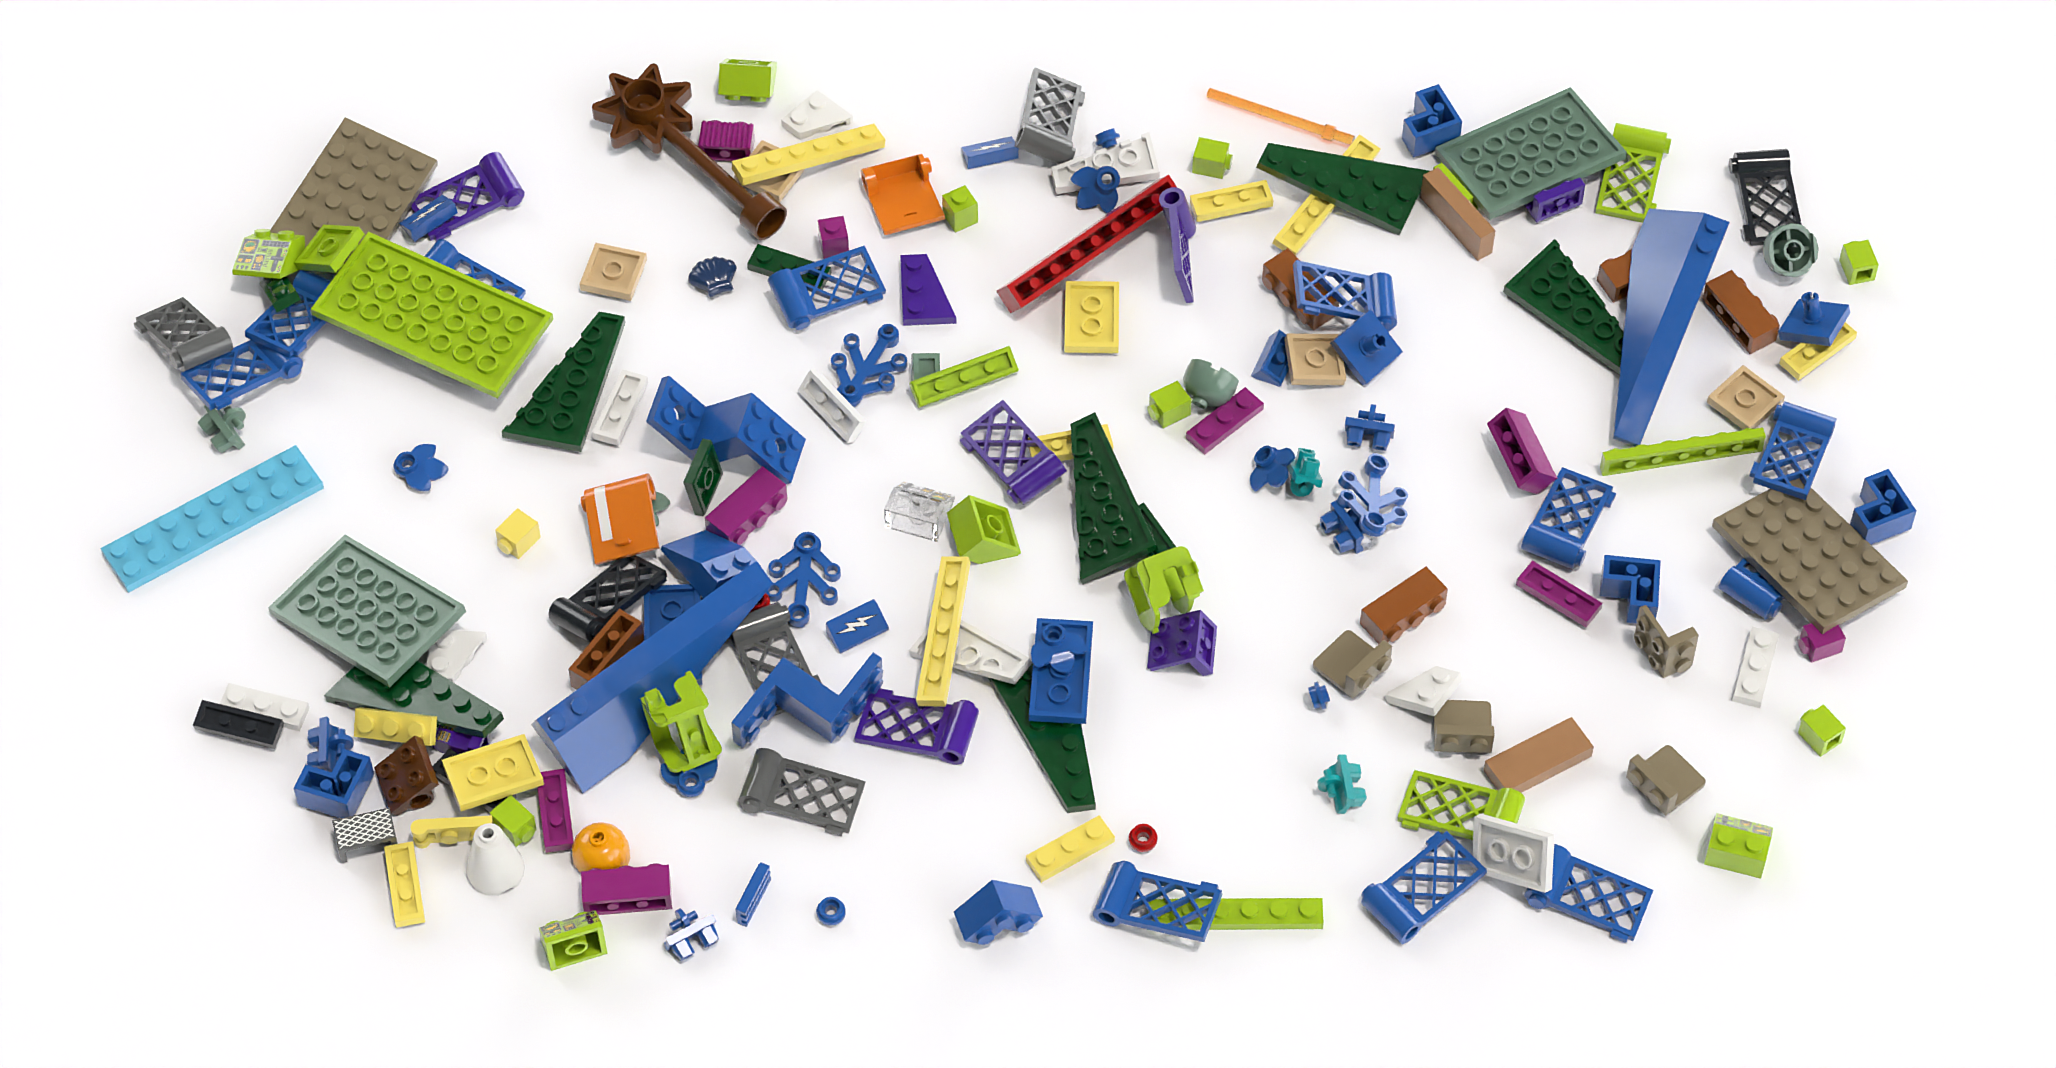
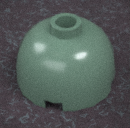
[1763,223,1819,277]
[1183,359,1239,409]

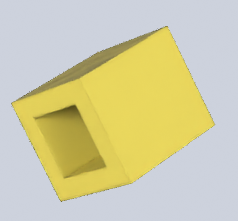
[495,508,541,559]

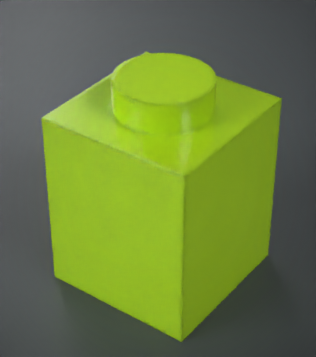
[1192,137,1233,179]
[942,185,978,233]
[1839,239,1879,285]
[1147,380,1192,428]
[1798,704,1846,757]
[489,795,537,847]

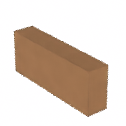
[1420,167,1496,261]
[1483,717,1594,793]

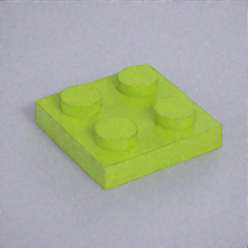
[294,224,365,273]

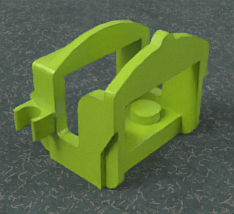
[1124,546,1204,634]
[640,671,722,772]

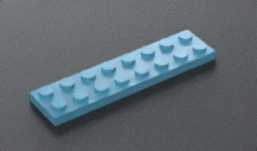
[100,445,324,593]

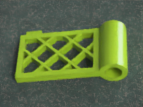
[1595,123,1672,223]
[1397,770,1526,840]

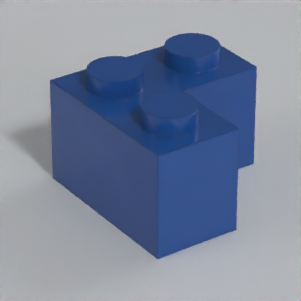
[1402,84,1463,158]
[1850,469,1917,545]
[1600,555,1661,624]
[293,749,374,818]
[953,880,1043,945]

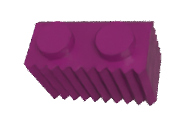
[698,120,755,161]

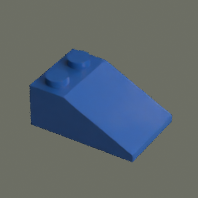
[660,530,761,598]

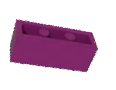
[1487,407,1558,494]
[705,466,788,545]
[581,863,673,915]

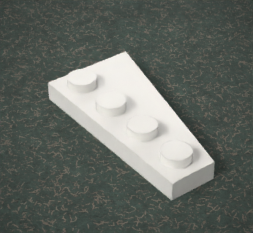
[1051,131,1160,194]
[908,620,1032,684]

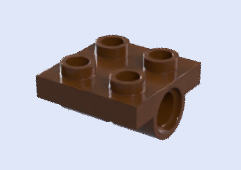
[374,736,439,816]

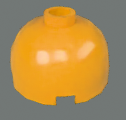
[572,822,631,872]

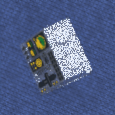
[884,481,955,542]

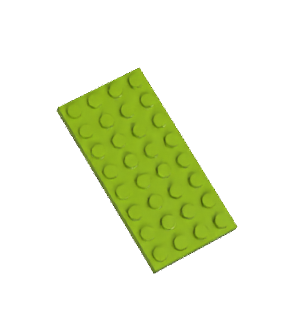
[311,231,554,399]

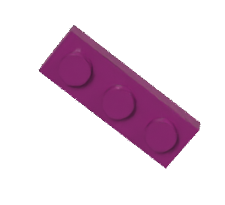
[1186,387,1264,455]
[1516,560,1603,628]
[538,769,574,853]

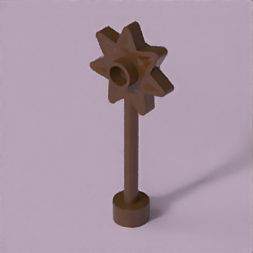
[592,63,787,240]

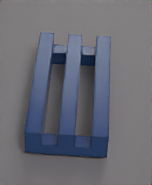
[735,862,771,927]

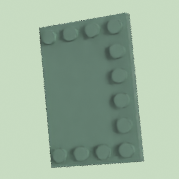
[1435,87,1626,220]
[268,534,467,688]

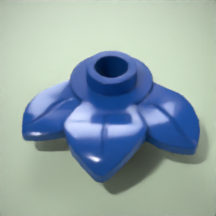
[1070,166,1120,213]
[393,444,449,491]
[1250,445,1296,492]
[1031,623,1087,674]
[661,749,718,797]

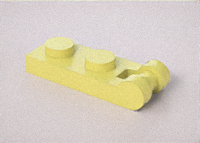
[410,815,494,849]

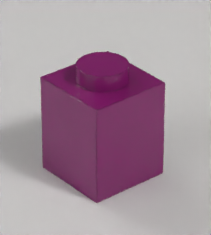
[817,215,849,259]
[1798,623,1846,663]

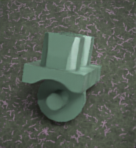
[197,405,246,453]

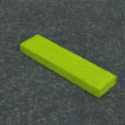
[909,345,1019,408]

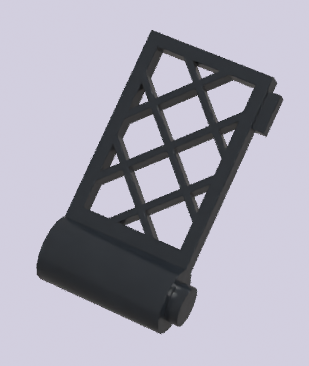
[1729,148,1802,246]
[548,555,668,643]

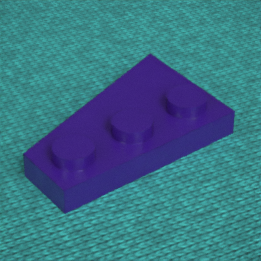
[900,254,957,326]

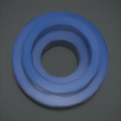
[1095,128,1120,149]
[1308,681,1330,709]
[816,897,846,926]

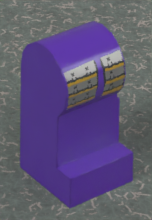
[433,725,490,754]

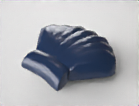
[688,256,737,297]

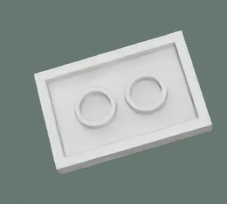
[1472,814,1554,893]

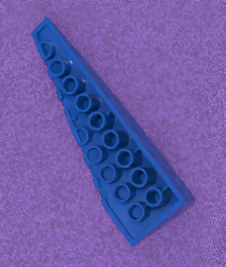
[1613,208,1730,447]
[531,561,773,794]

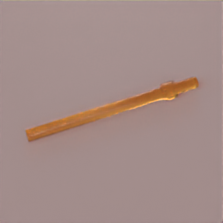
[1207,88,1355,145]

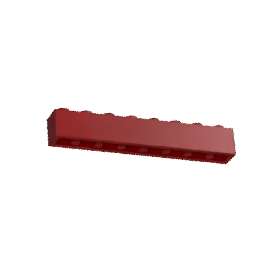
[996,174,1178,313]

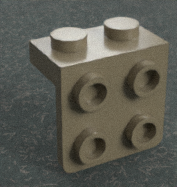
[1634,605,1699,678]
[1313,630,1393,699]
[1434,700,1495,753]
[1626,745,1706,816]

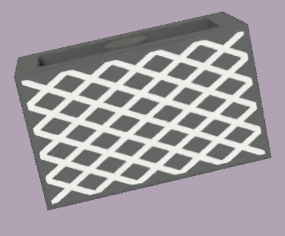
[332,807,398,863]

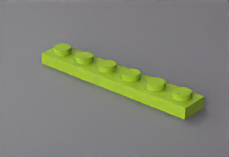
[1600,427,1766,476]
[1146,898,1324,930]

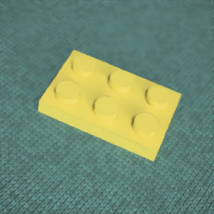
[1064,281,1119,353]
[442,734,544,812]

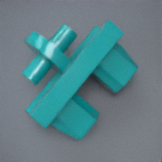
[1287,448,1323,497]
[1317,754,1367,814]

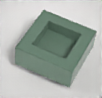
[911,353,940,381]

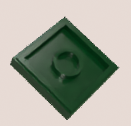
[683,438,723,516]

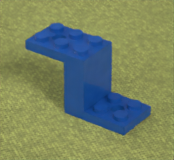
[646,376,806,484]
[731,652,884,748]

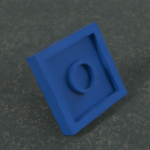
[1778,292,1851,346]
[1330,309,1403,386]

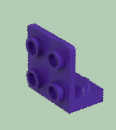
[1524,177,1585,223]
[1147,609,1217,676]

